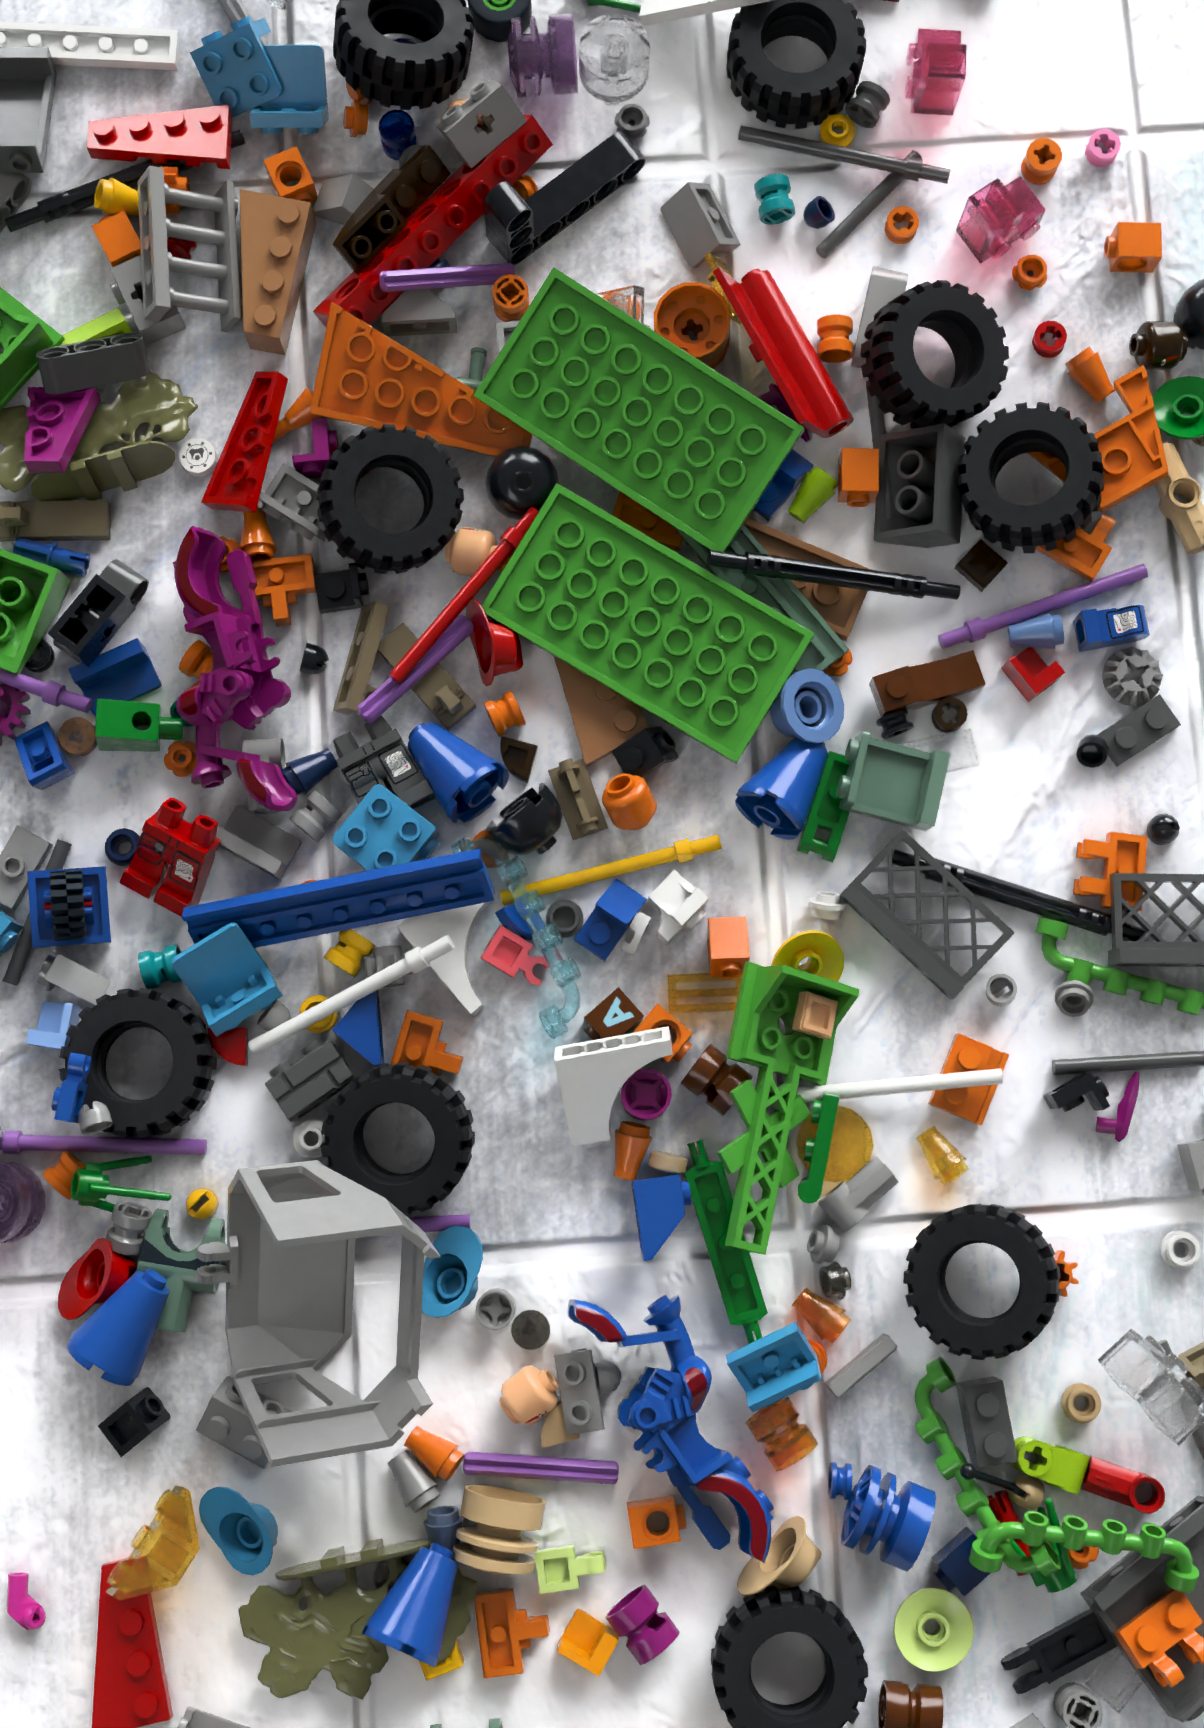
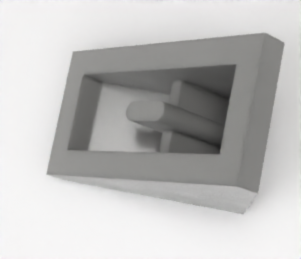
[313,174,374,225]
[381,289,457,337]

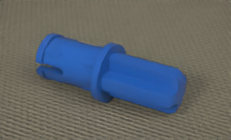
[13,538,90,577]

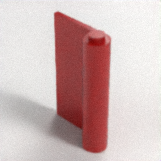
[713,268,854,438]

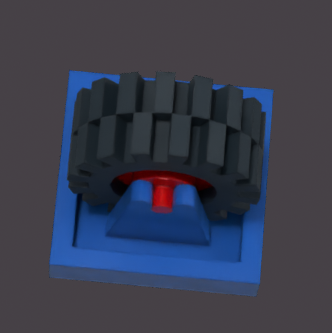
[27,866,111,948]

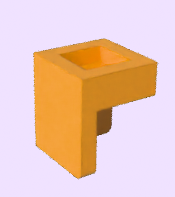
[557,1609,619,1677]

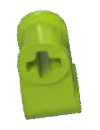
[1011,1436,1090,1495]

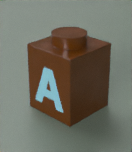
[584,987,644,1040]

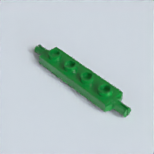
[684,1139,768,1344]

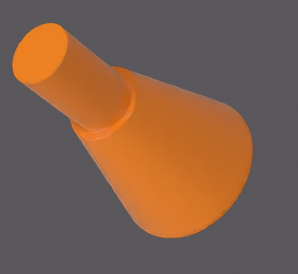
[273,386,322,442]

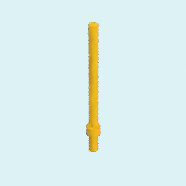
[500,834,722,906]

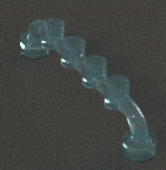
[451,836,581,1039]

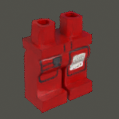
[119,798,222,917]

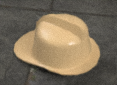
[737,1516,822,1596]

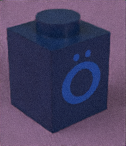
[931,1527,990,1597]

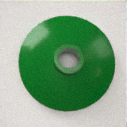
[1152,376,1204,440]

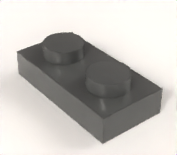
[1098,694,1181,767]

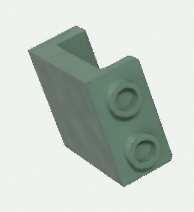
[836,731,951,831]

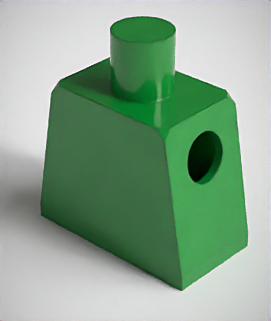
[95,698,183,752]

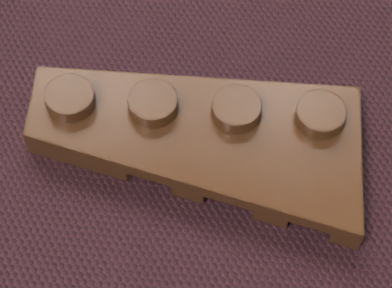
[553,656,650,768]

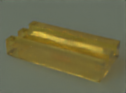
[667,973,742,1014]

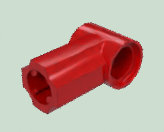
[1081,1455,1165,1514]

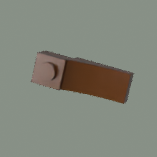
[869,650,986,717]

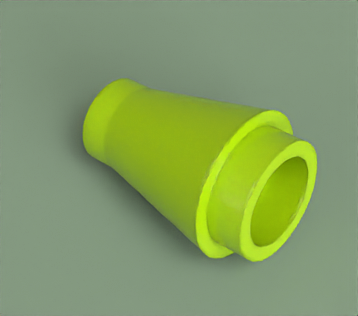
[787,467,838,524]

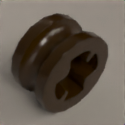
[931,697,968,733]

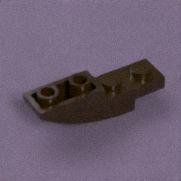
[332,145,451,274]

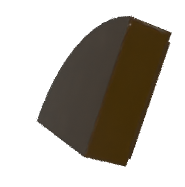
[500,736,538,783]

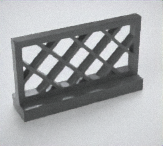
[840,829,1015,999]
[1108,873,1204,967]

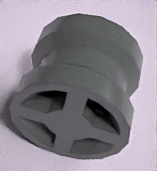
[845,81,890,128]

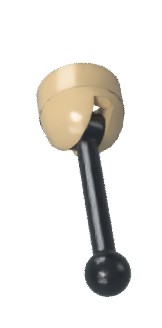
[960,1463,1045,1510]

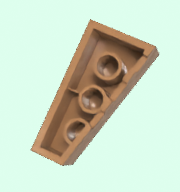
[240,189,316,356]

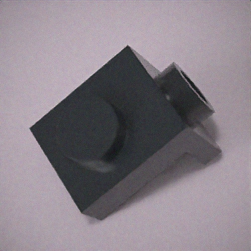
[612,726,679,778]

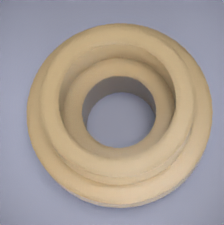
[1061,1383,1101,1424]

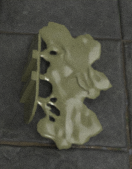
[0,371,198,501]
[238,1538,478,1700]

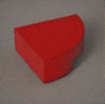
[208,1027,248,1066]

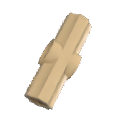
[1154,442,1204,555]

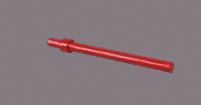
[388,507,539,684]

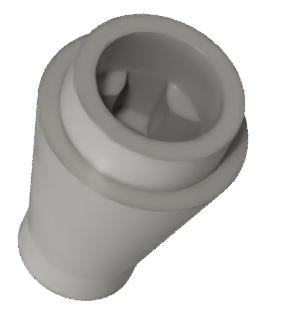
[387,1450,441,1513]

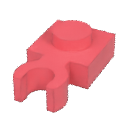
[480,925,552,985]

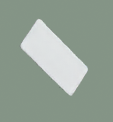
[45,954,111,1005]

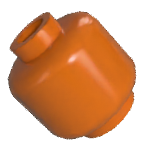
[602,773,657,830]

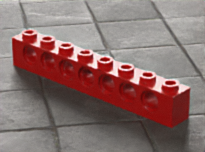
[313,115,553,327]

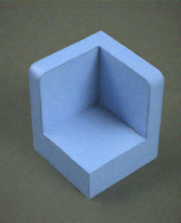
[26,1001,82,1050]

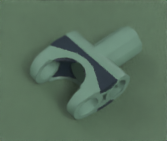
[137,1208,226,1332]

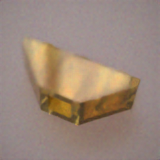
[106,1485,200,1601]

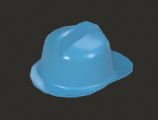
[422,1225,483,1318]
[199,1487,278,1576]

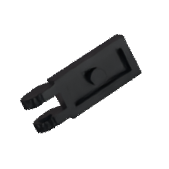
[1001,1608,1117,1694]

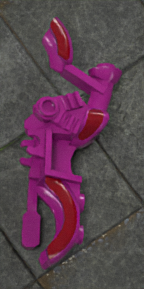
[173,526,297,811]

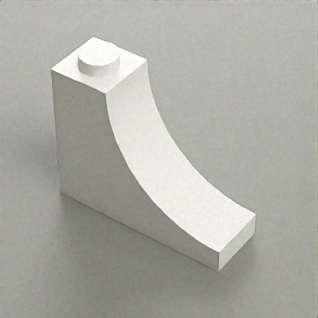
[397,901,493,1017]
[554,1026,673,1148]

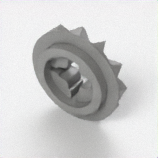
[1102,646,1164,706]

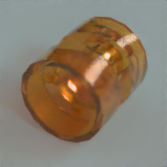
[745,1396,818,1472]

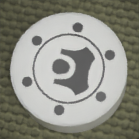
[179,438,218,477]

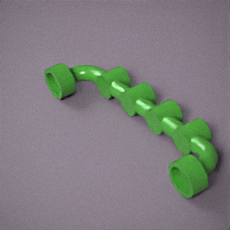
[1035,917,1204,1016]
[915,1357,1061,1577]
[969,1511,1199,1593]

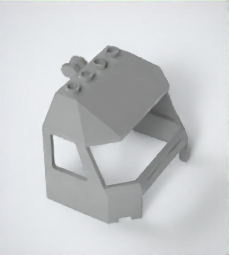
[196,1160,441,1467]

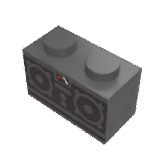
[956,1376,1018,1468]

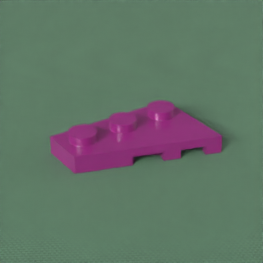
[24,387,100,473]

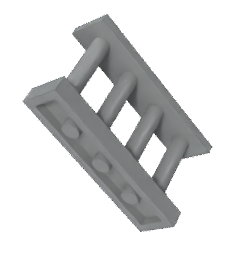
[137,166,243,332]

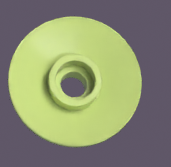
[894,1587,974,1672]

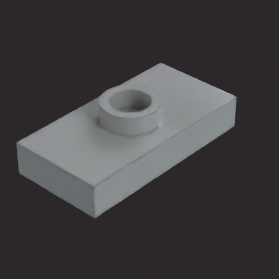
[0,825,53,910]

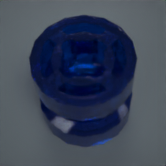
[378,109,417,160]

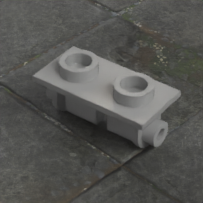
[554,1348,605,1435]

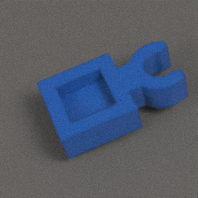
[52,1052,92,1123]

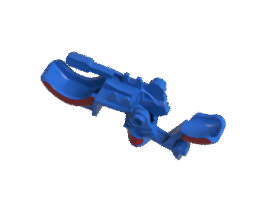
[567,1294,774,1563]

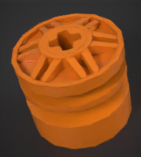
[654,282,730,369]

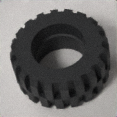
[333,0,474,110]
[726,0,866,129]
[860,280,1009,429]
[957,402,1104,554]
[316,424,464,574]
[59,988,217,1138]
[321,1062,475,1216]
[903,1203,1061,1360]
[710,1586,868,1728]

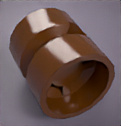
[681,1044,753,1116]
[878,1680,943,1728]

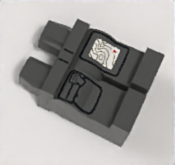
[333,715,435,809]

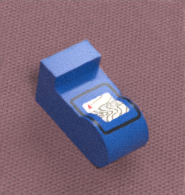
[1073,605,1150,652]

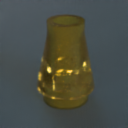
[916,1126,969,1186]

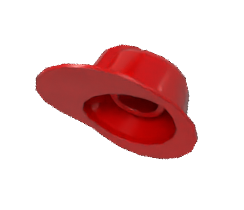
[466,598,523,686]
[58,1238,137,1320]

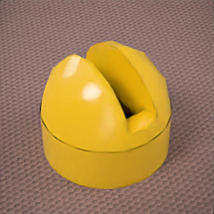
[186,1188,219,1220]

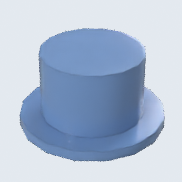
[770,668,844,744]

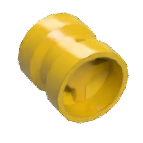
[323,929,376,978]

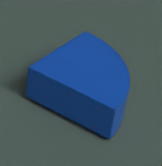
[495,900,543,940]

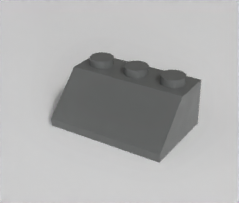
[874,423,966,548]

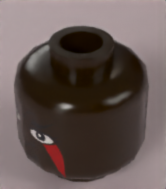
[1129,321,1188,370]

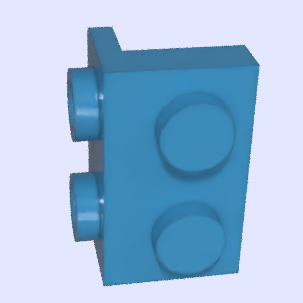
[726,1321,822,1412]

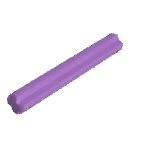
[379,263,515,292]
[357,615,474,724]
[463,1452,619,1485]

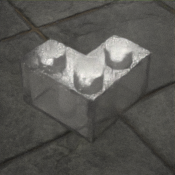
[1098,1328,1204,1446]

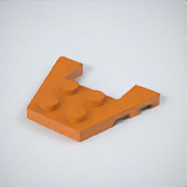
[1027,365,1168,513]

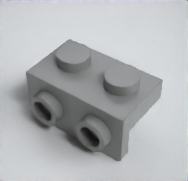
[259,463,326,541]
[196,1376,292,1469]

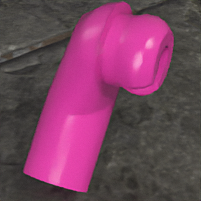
[7,1572,46,1630]

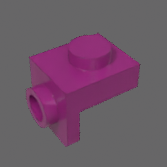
[292,417,339,478]

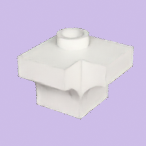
[647,869,709,946]

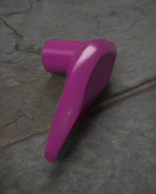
[757,383,810,442]
[1096,1071,1140,1142]

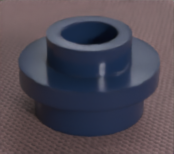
[105,828,140,866]

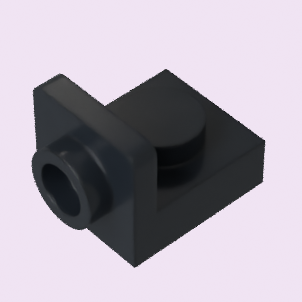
[314,563,369,614]
[1043,1072,1110,1112]
[98,1387,170,1457]

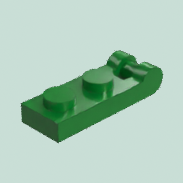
[797,751,850,863]
[798,1092,839,1203]

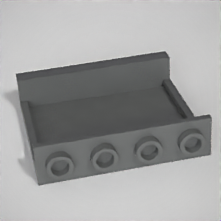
[0,47,57,173]
[1080,1496,1204,1722]

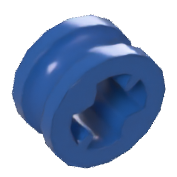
[828,1462,852,1500]

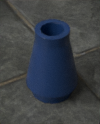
[281,748,338,795]

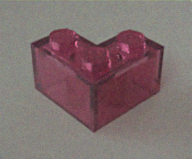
[905,28,967,116]
[956,176,1046,264]

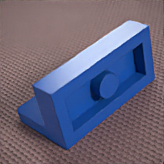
[68,638,162,716]

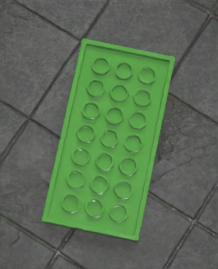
[473,267,805,552]
[482,483,815,764]

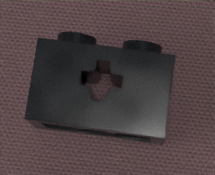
[48,574,136,667]

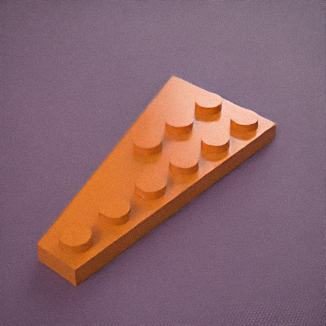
[309,302,532,457]

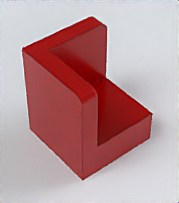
[1001,647,1065,703]

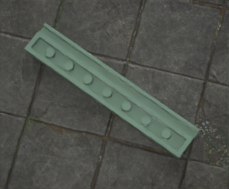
[670,524,849,672]

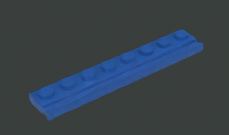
[182,848,495,948]

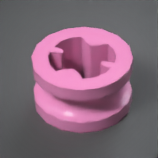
[1085,129,1121,167]

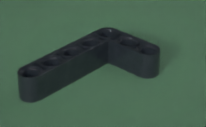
[483,131,646,265]

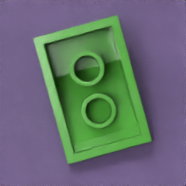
[0,548,70,675]

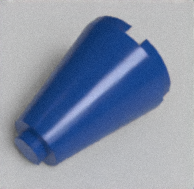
[408,722,509,824]
[735,737,828,840]
[67,1269,169,1386]
[362,1542,458,1667]

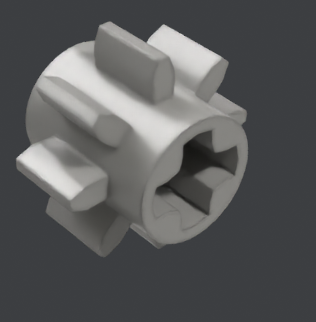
[365,946,413,987]

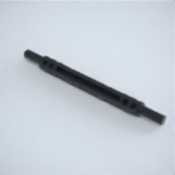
[4,130,246,233]
[707,550,961,600]
[892,849,1146,942]

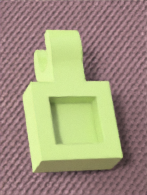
[534,1545,606,1594]

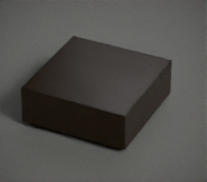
[954,539,1008,592]

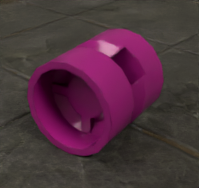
[620,1068,672,1121]
[605,1584,680,1665]

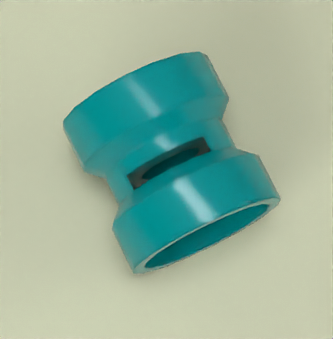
[754,174,795,225]
[138,944,182,989]

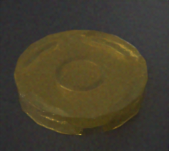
[796,1106,874,1182]

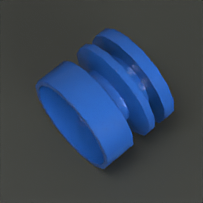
[841,1465,936,1572]

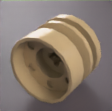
[452,1484,546,1575]

